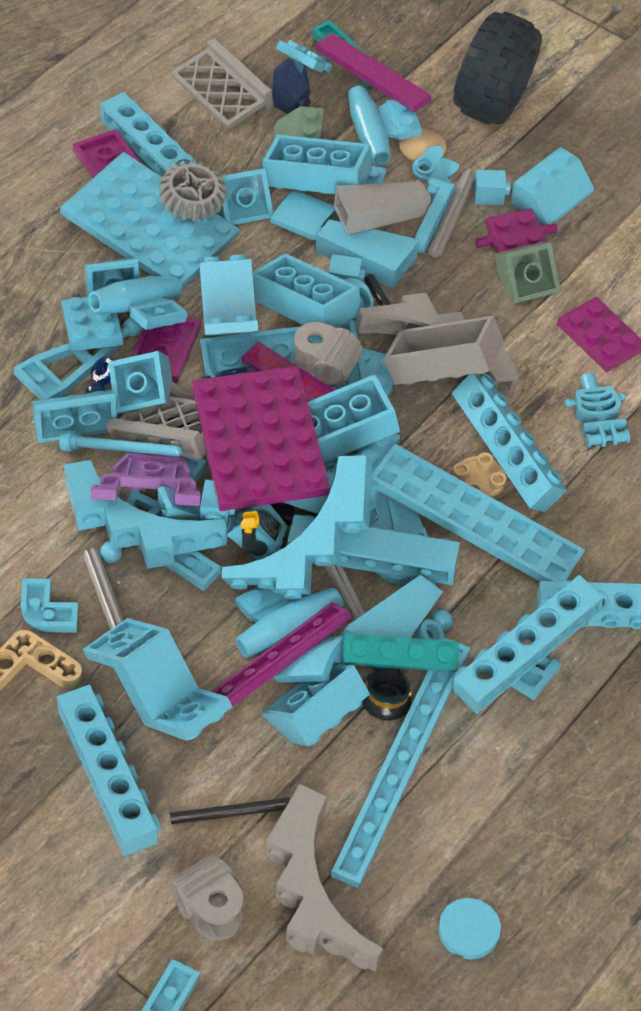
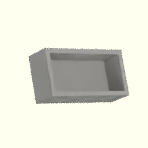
[384,315,504,385]

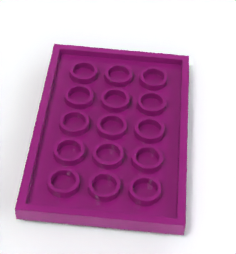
[192,366,330,512]

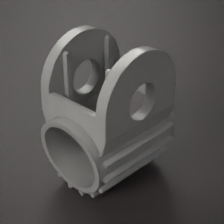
[294,322,363,386]
[169,854,243,941]

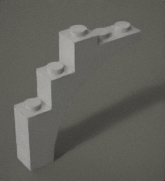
[355,293,519,395]
[265,784,383,972]

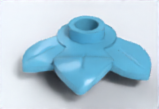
[412,146,460,184]

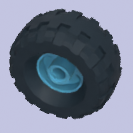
[453,12,542,125]

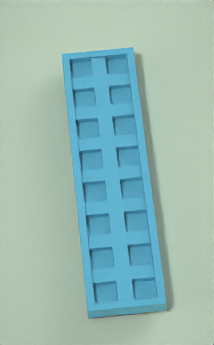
[371,443,585,582]

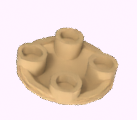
[399,129,447,165]
[453,452,506,498]

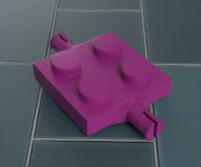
[475,209,557,253]

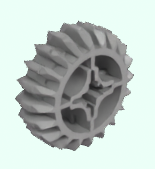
[159,160,227,224]

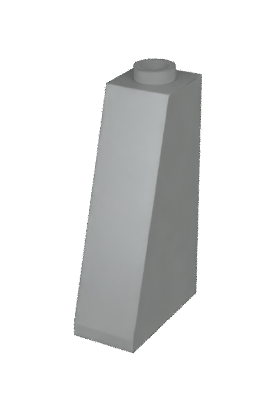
[334,181,431,234]

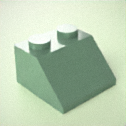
[273,106,324,141]
[494,242,561,303]

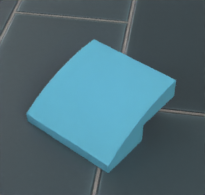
[270,190,337,240]
[274,636,343,683]

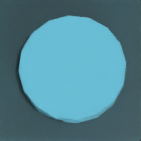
[438,898,501,960]

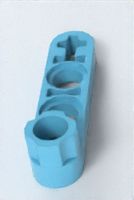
[415,177,456,254]

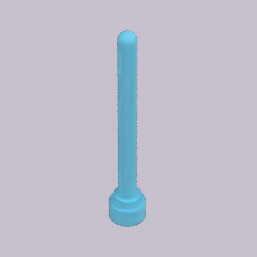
[59,430,183,457]

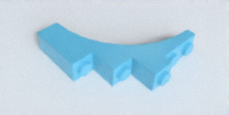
[222,455,372,600]
[64,460,227,569]

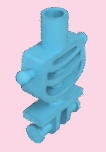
[564,373,630,448]

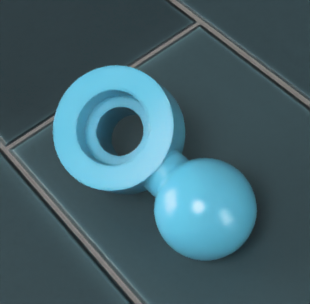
[415,609,453,641]

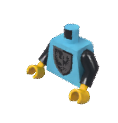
[226,504,287,560]

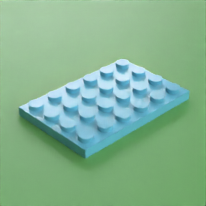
[60,152,240,289]

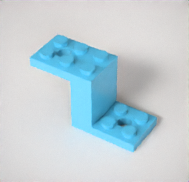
[199,255,258,336]
[82,618,232,741]

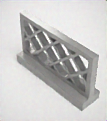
[171,38,274,130]
[105,396,206,459]

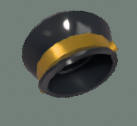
[362,669,412,721]

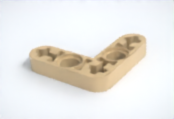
[0,630,83,691]

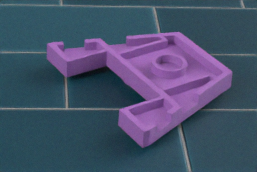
[91,452,201,506]

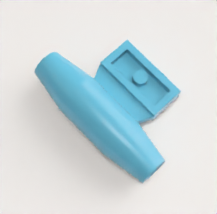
[348,86,422,166]
[89,276,188,330]
[235,585,344,658]

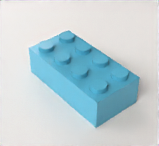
[262,134,372,194]
[252,253,360,328]
[308,374,400,463]

